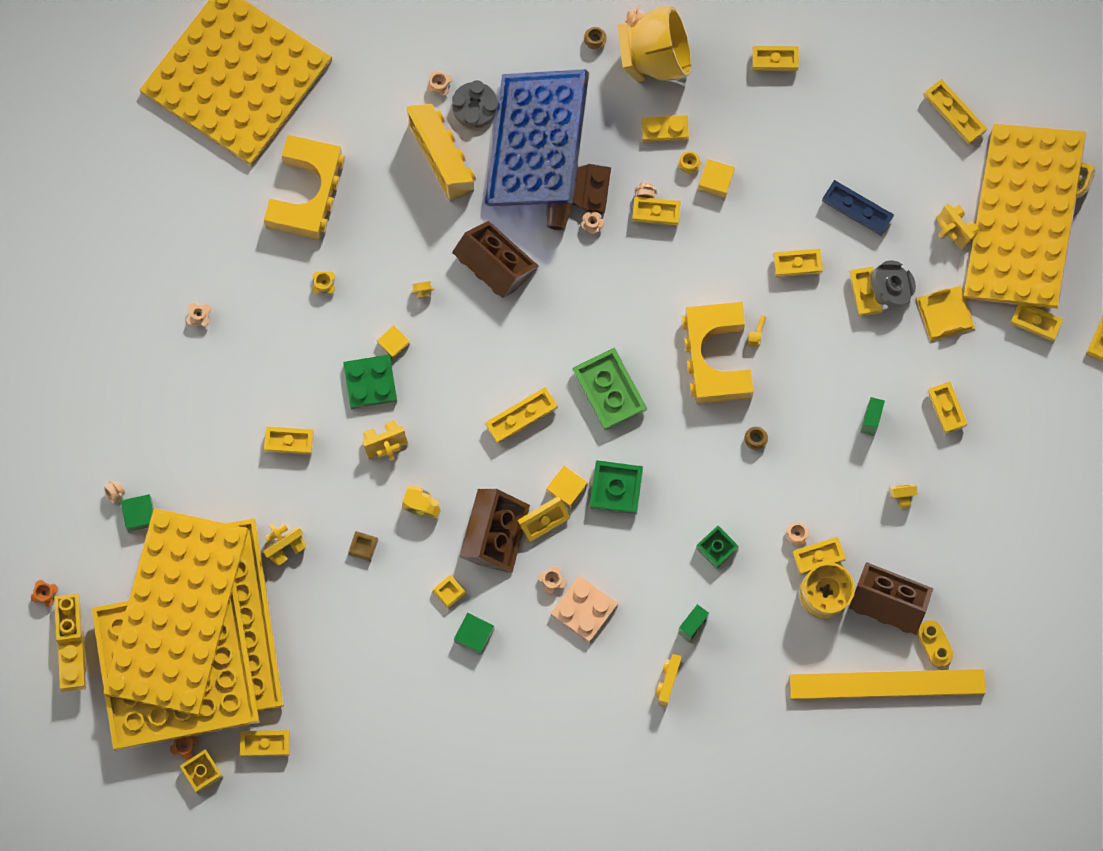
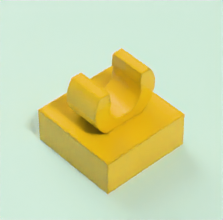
[889,483,918,509]

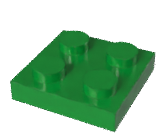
[343,354,398,409]
[590,460,643,515]

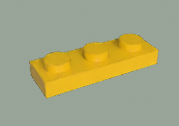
[923,79,987,145]
[485,387,558,444]

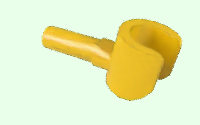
[748,315,766,346]

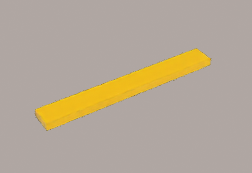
[789,669,986,700]

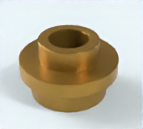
[584,27,606,49]
[744,427,768,450]

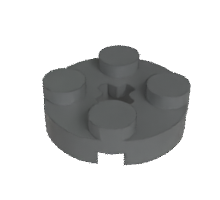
[452,80,497,128]
[870,260,916,308]

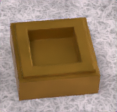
[348,531,379,562]

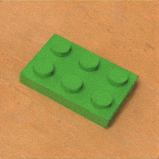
[572,347,647,431]

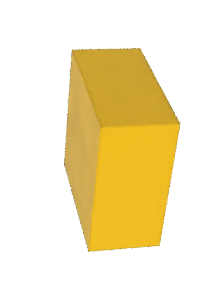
[698,159,735,198]
[546,465,588,509]
[180,749,223,794]

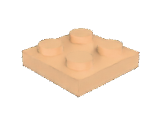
[551,575,618,643]

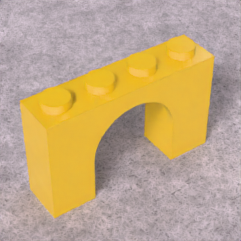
[264,135,345,240]
[681,302,754,404]

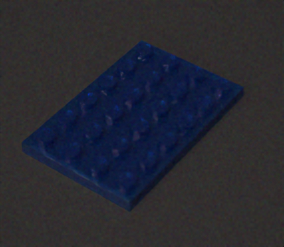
[485,69,589,207]

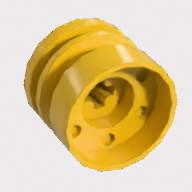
[799,563,855,619]

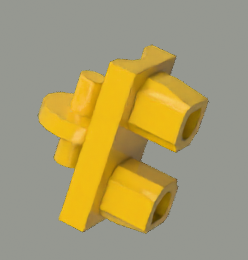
[935,204,979,250]
[362,420,408,461]
[261,523,307,566]

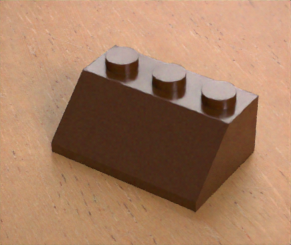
[452,221,539,298]
[459,489,530,573]
[848,562,934,635]

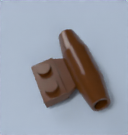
[546,136,611,230]

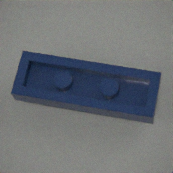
[822,180,894,236]

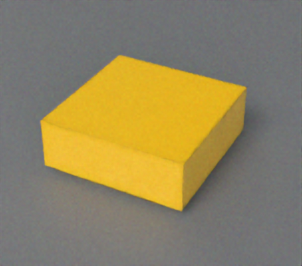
[376,325,410,359]
[432,575,466,609]

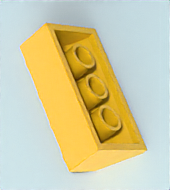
[406,104,476,202]

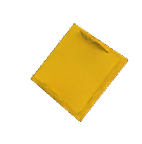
[916,286,975,342]

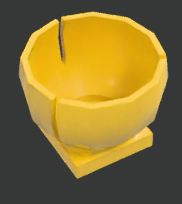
[617,6,692,82]

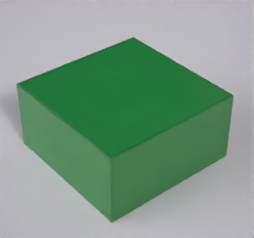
[860,397,885,436]
[120,494,154,532]
[696,525,739,570]
[678,604,709,642]
[454,612,495,655]

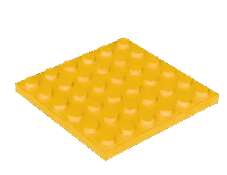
[139,0,332,166]
[91,581,260,751]

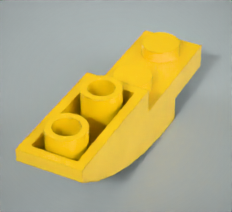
[54,593,87,692]

